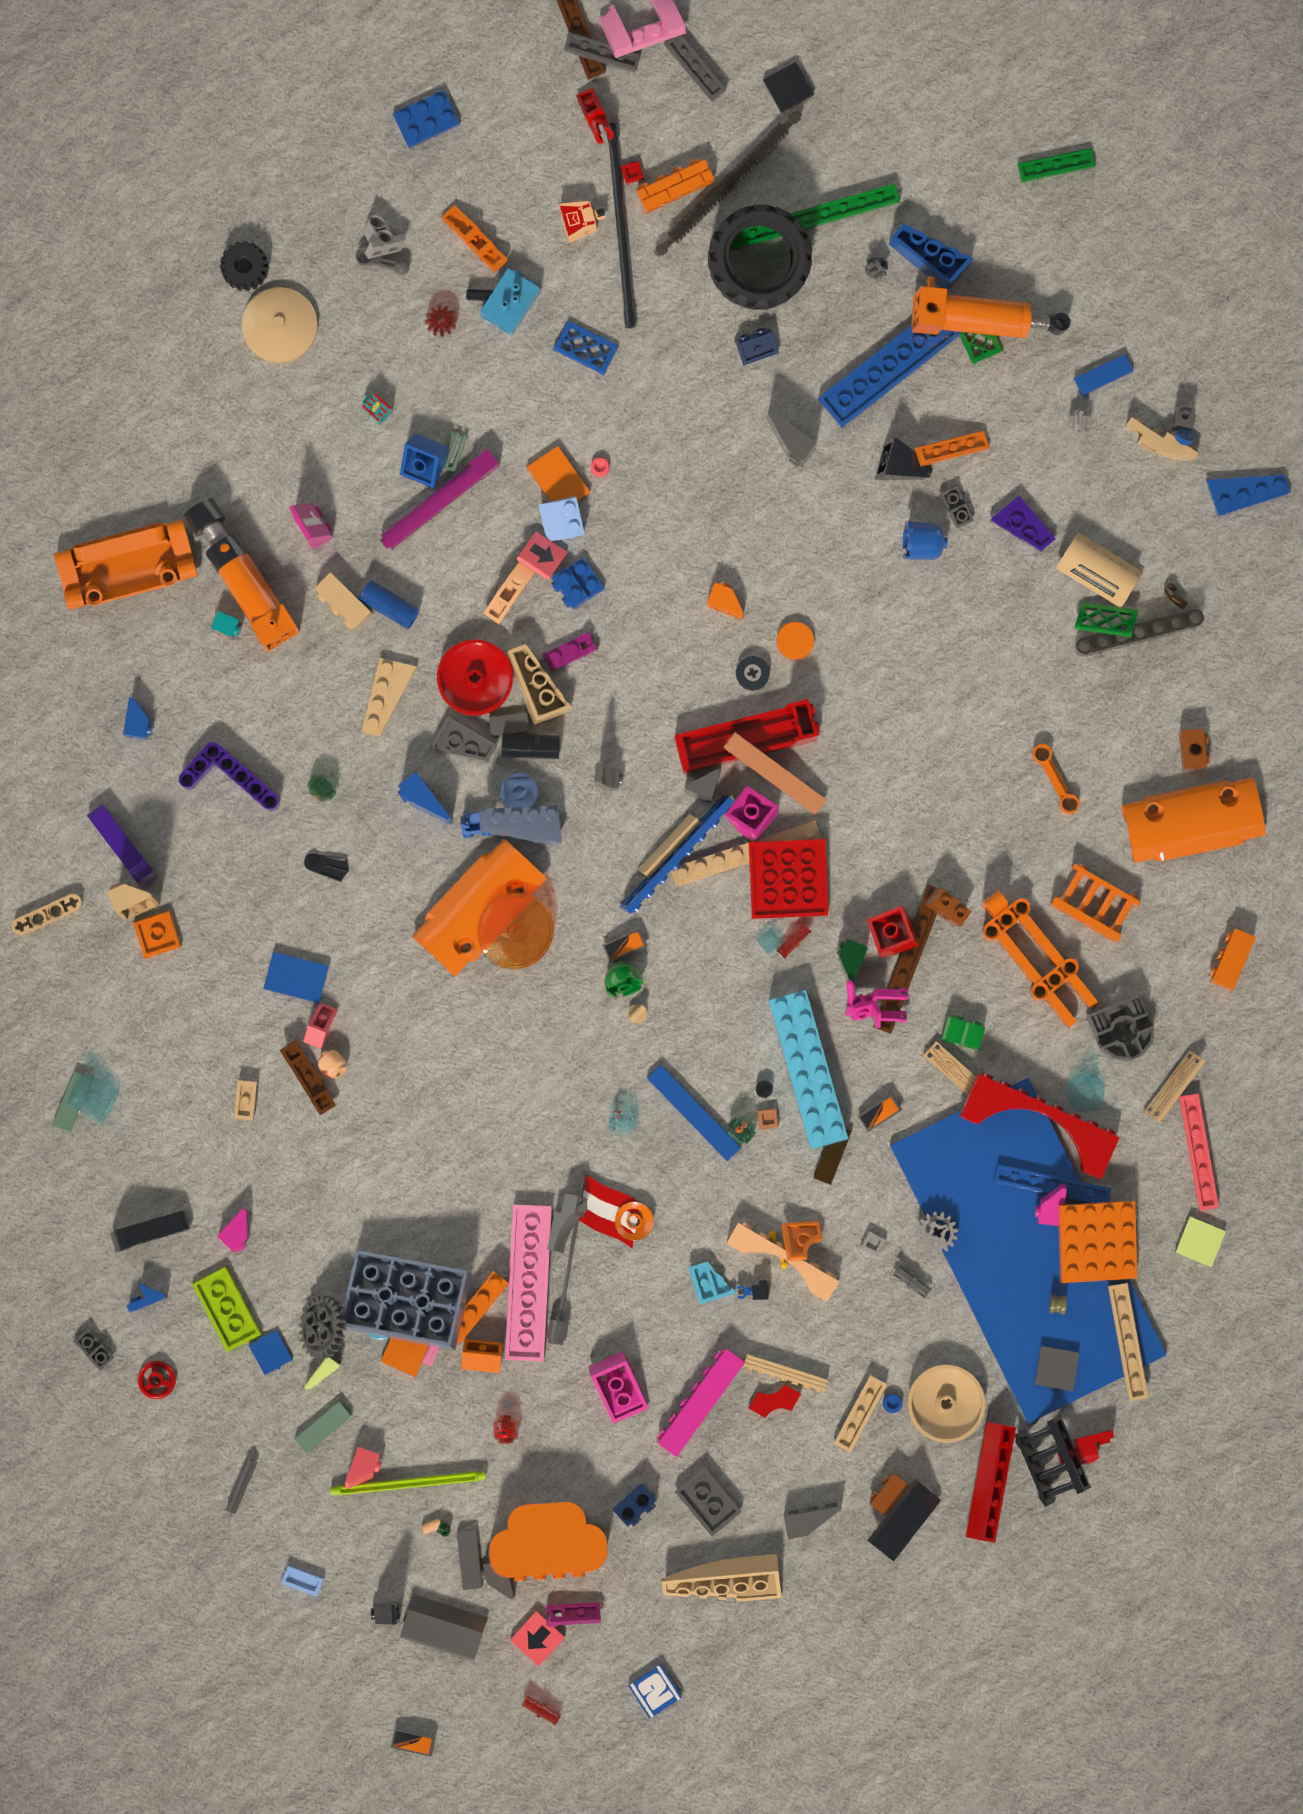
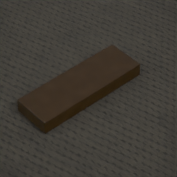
[813,1129,852,1185]

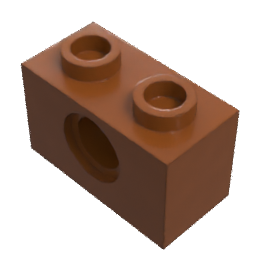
[1179,728,1210,771]
[924,888,972,927]

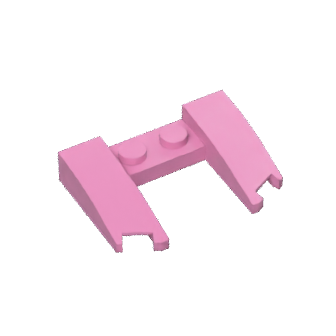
[598,0,686,58]

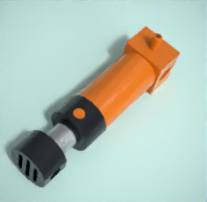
[184,497,300,652]

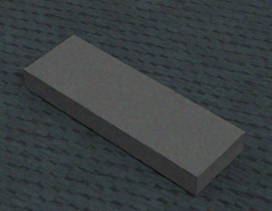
[457,1529,482,1590]

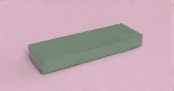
[52,1071,93,1132]
[295,1401,352,1454]

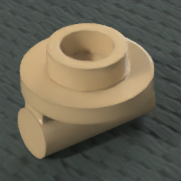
[628,1004,647,1024]

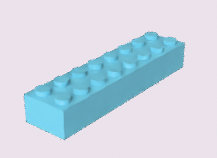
[769,990,848,1150]

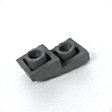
[939,485,974,528]
[73,1327,115,1370]

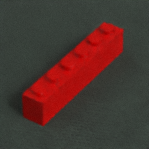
[966,1422,1016,1543]

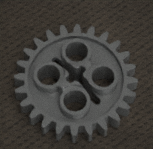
[299,1295,347,1359]

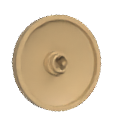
[242,287,318,363]
[907,1365,985,1443]

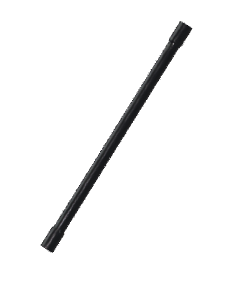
[607,123,636,328]

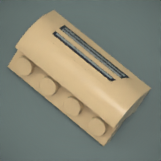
[1056,533,1143,607]

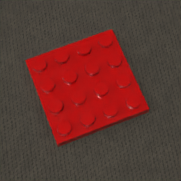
[748,839,828,919]

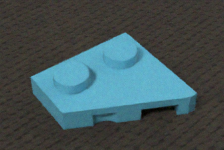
[688,1262,735,1305]

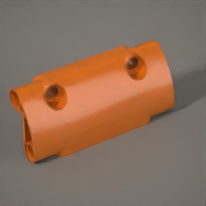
[54,519,198,610]
[1122,777,1266,863]
[412,839,547,977]

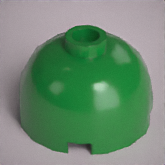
[604,962,644,997]

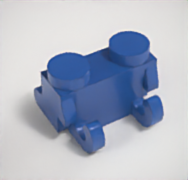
[461,809,492,838]

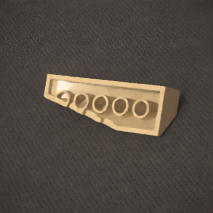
[661,1554,782,1601]

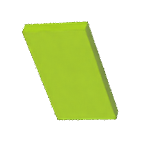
[192,1266,262,1352]

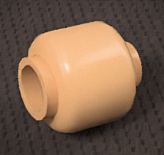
[318,1050,346,1078]

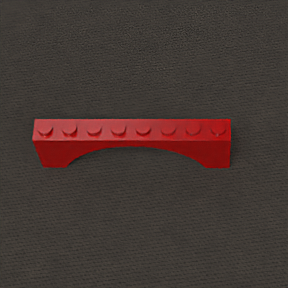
[959,1072,1120,1180]

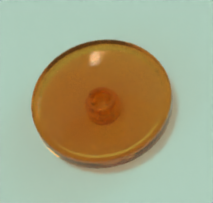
[478,893,554,969]

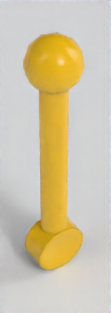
[769,1231,788,1269]

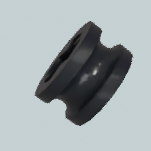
[756,1081,773,1098]

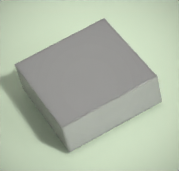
[860,1231,886,1256]

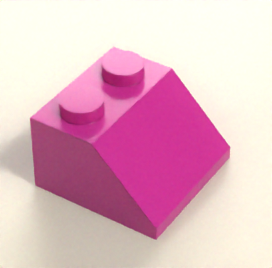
[725,786,778,842]

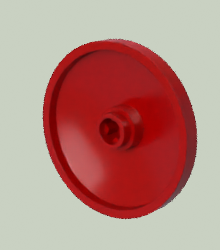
[437,639,513,716]

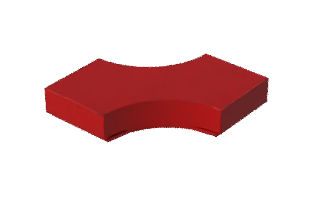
[748,1384,801,1418]

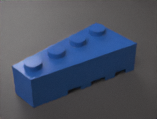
[889,223,973,291]

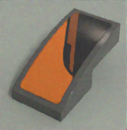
[602,929,648,962]
[857,1094,902,1132]
[391,1728,436,1757]

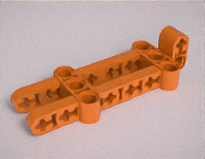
[982,890,1099,1028]

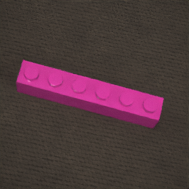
[656,1348,745,1457]

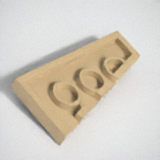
[362,658,417,737]

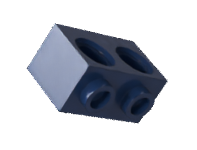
[612,1483,657,1527]

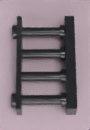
[1015,1415,1091,1507]

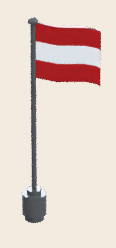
[547,1171,639,1346]

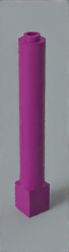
[380,449,499,550]

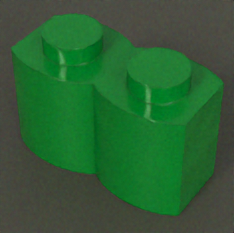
[941,1015,985,1051]

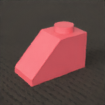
[303,1002,338,1049]
[344,1447,382,1489]

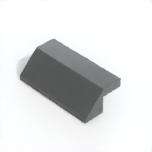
[400,1594,488,1661]

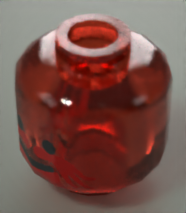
[493,1415,519,1444]

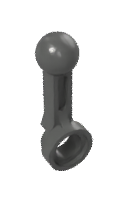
[355,247,409,275]

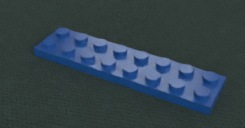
[818,325,960,429]

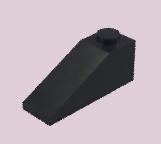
[371,1602,400,1625]

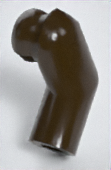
[1164,583,1188,609]

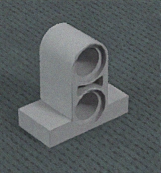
[364,215,406,259]

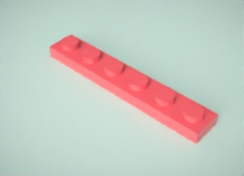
[1179,1093,1219,1211]

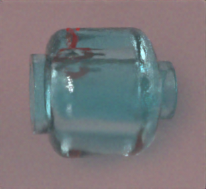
[607,1110,637,1136]

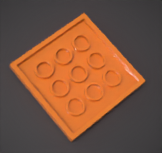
[1058,1200,1137,1283]

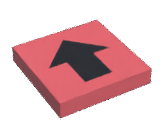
[516,532,568,580]
[510,1611,565,1667]

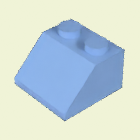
[538,496,585,541]

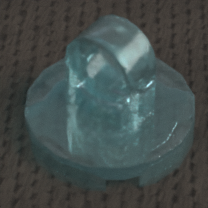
[1066,1073,1105,1111]

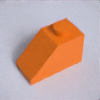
[706,582,744,620]

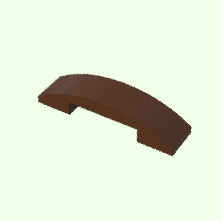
[280,1040,336,1115]

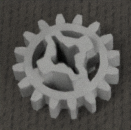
[916,1212,958,1254]

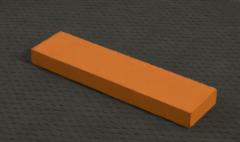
[915,430,990,467]

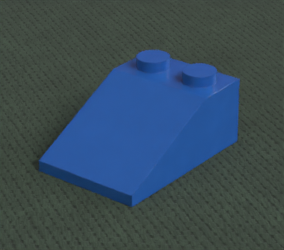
[398,772,452,824]

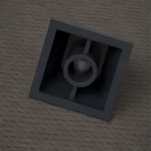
[875,438,933,480]

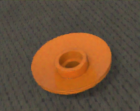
[615,1202,653,1241]

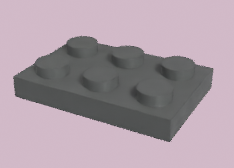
[675,1467,741,1537]

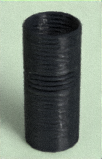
[501,733,560,760]

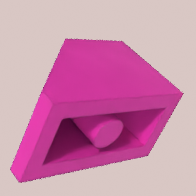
[1035,1184,1066,1226]
[217,1208,248,1253]

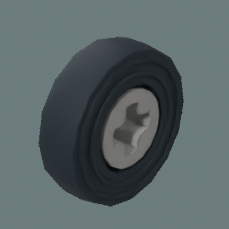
[736,656,770,691]

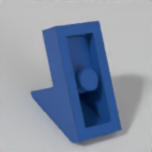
[126,1283,167,1313]

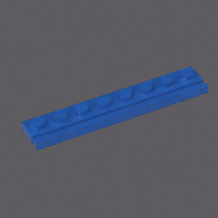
[620,795,735,914]

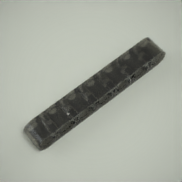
[1075,609,1204,657]

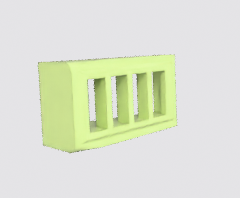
[305,1357,340,1390]

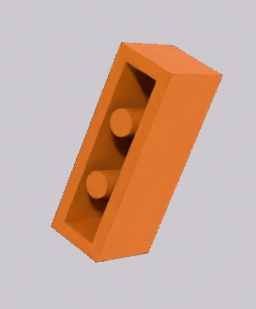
[1209,928,1256,992]

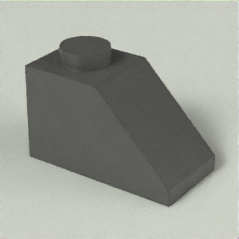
[480,1563,514,1599]

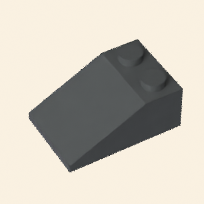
[767,410,817,468]

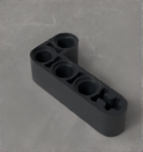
[110,1210,190,1252]

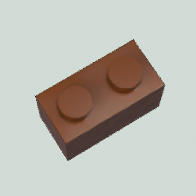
[869,1473,910,1516]

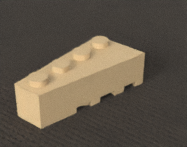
[506,644,572,725]

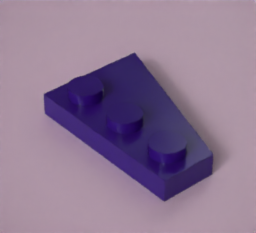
[990,496,1056,552]

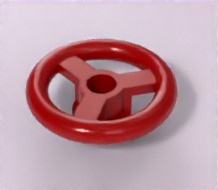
[137,1361,176,1399]

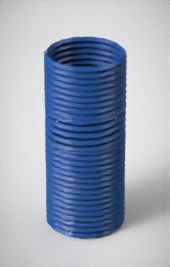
[359,580,420,629]

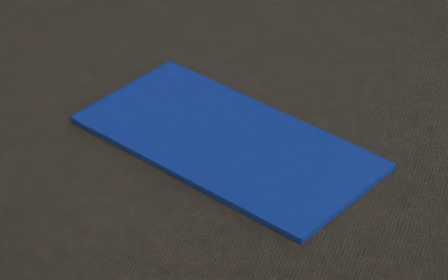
[890,1078,1167,1424]

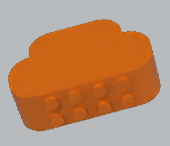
[488,1502,607,1582]

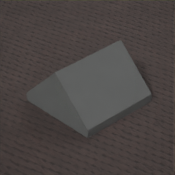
[684,769,720,803]

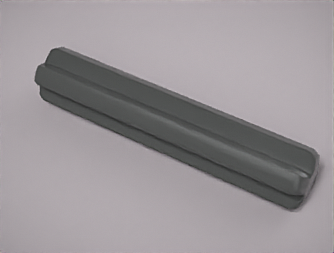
[226,1458,257,1514]

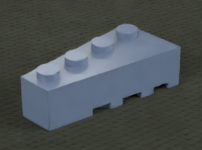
[478,805,562,846]

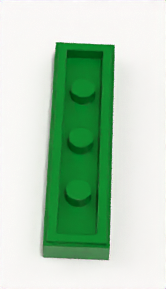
[1017,148,1096,183]

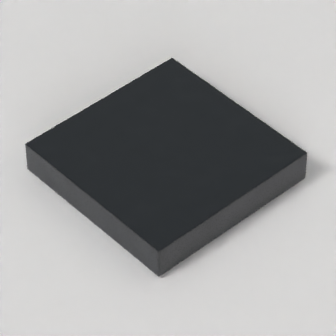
[763,62,814,113]

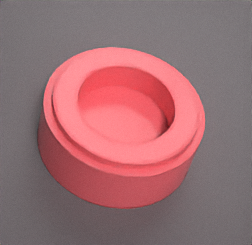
[590,457,610,477]

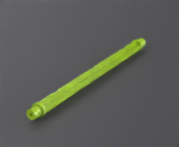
[330,1470,486,1496]

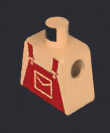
[559,201,606,243]

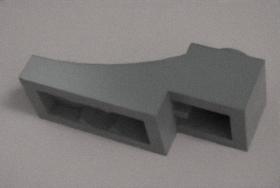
[594,763,623,791]
[547,1194,588,1253]

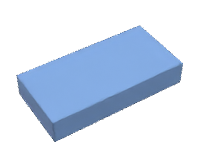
[281,1565,324,1597]

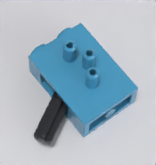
[466,268,540,336]

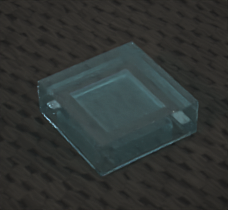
[756,928,783,955]

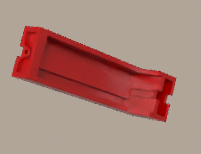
[674,699,820,774]

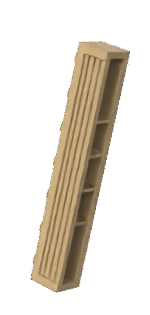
[743,1354,828,1393]

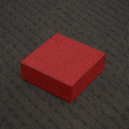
[620,161,644,185]

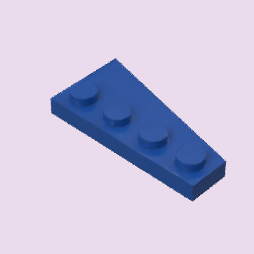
[1206,475,1291,517]

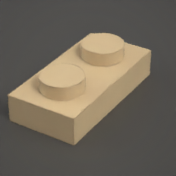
[234,1080,257,1121]

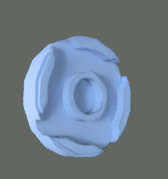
[500,773,538,808]

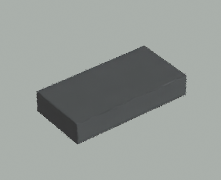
[489,713,529,737]

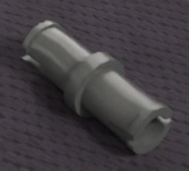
[893,1266,931,1298]

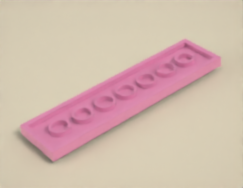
[505,1205,552,1362]

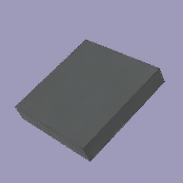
[1034,1346,1079,1391]

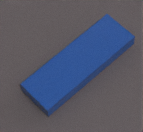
[1074,354,1133,396]

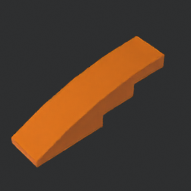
[441,205,508,273]

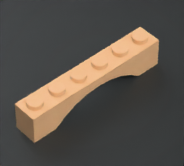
[727,1222,839,1302]

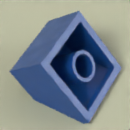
[400,433,449,488]

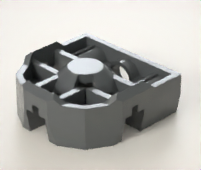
[1086,994,1154,1062]

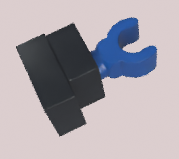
[736,1280,769,1300]

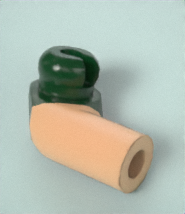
[421,1519,450,1537]

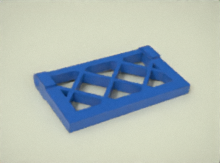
[553,321,619,375]

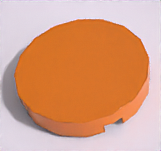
[776,622,814,660]

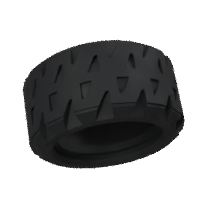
[708,204,812,310]

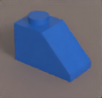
[123,697,153,740]

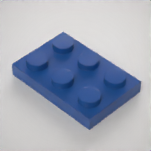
[393,90,460,149]

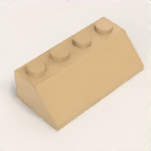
[107,883,160,921]

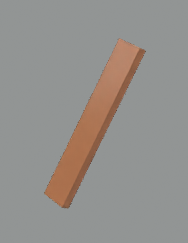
[723,732,827,815]

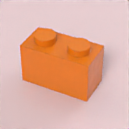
[461,1339,503,1373]

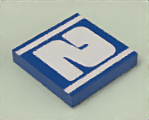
[628,1664,682,1719]

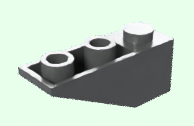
[784,1502,842,1539]

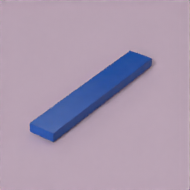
[647,1065,741,1161]
[993,1163,1111,1203]

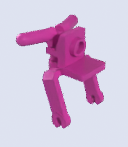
[845,980,909,1029]

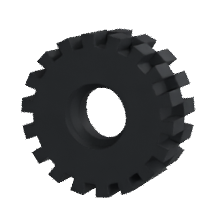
[220,241,269,291]

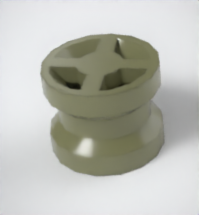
[1049,1294,1067,1315]

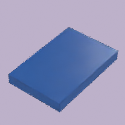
[263,952,329,1003]

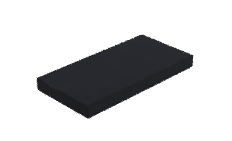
[867,1479,941,1562]

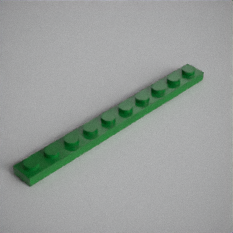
[729,183,900,252]

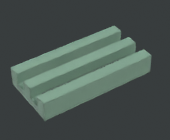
[443,430,468,473]

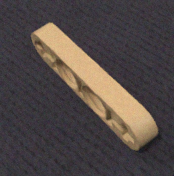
[12,894,83,936]

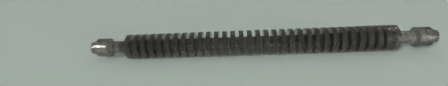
[654,110,802,257]

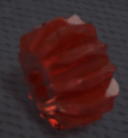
[425,305,457,337]

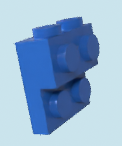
[551,558,605,611]

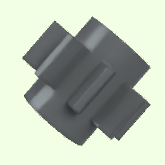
[865,256,888,280]

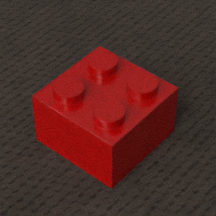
[867,906,919,959]

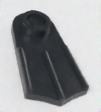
[304,854,349,882]

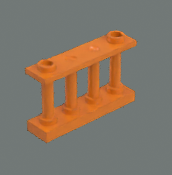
[1051,863,1141,944]

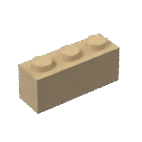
[314,572,372,631]

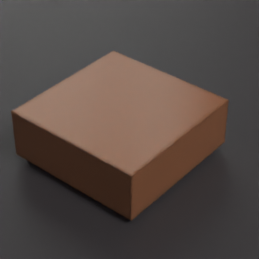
[757,1108,779,1130]

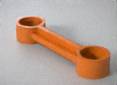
[1032,744,1079,815]

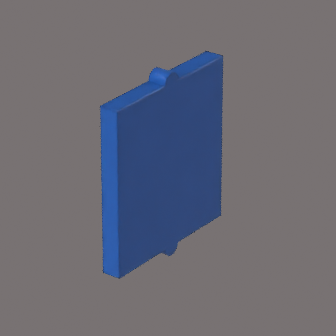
[249,1330,293,1375]

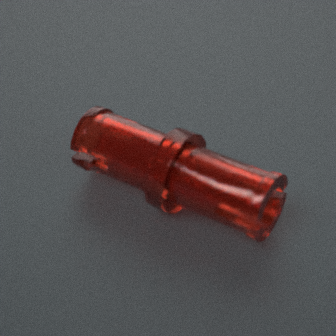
[776,923,812,959]
[521,1695,561,1725]

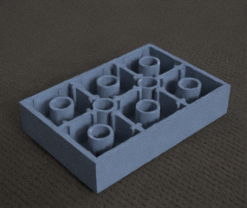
[342,1250,472,1351]

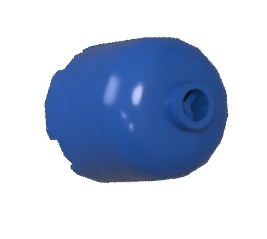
[902,521,948,560]

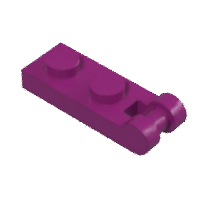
[543,632,599,672]
[545,1602,601,1627]

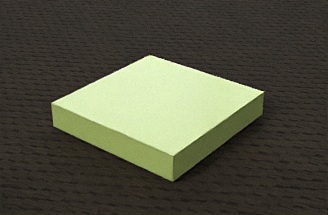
[1175,1217,1226,1267]

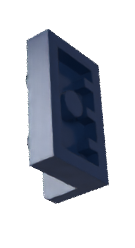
[734,327,779,366]

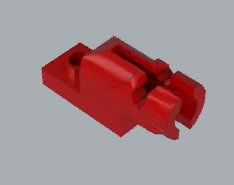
[576,87,614,144]
[1057,1430,1115,1465]

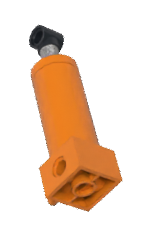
[911,276,1071,338]

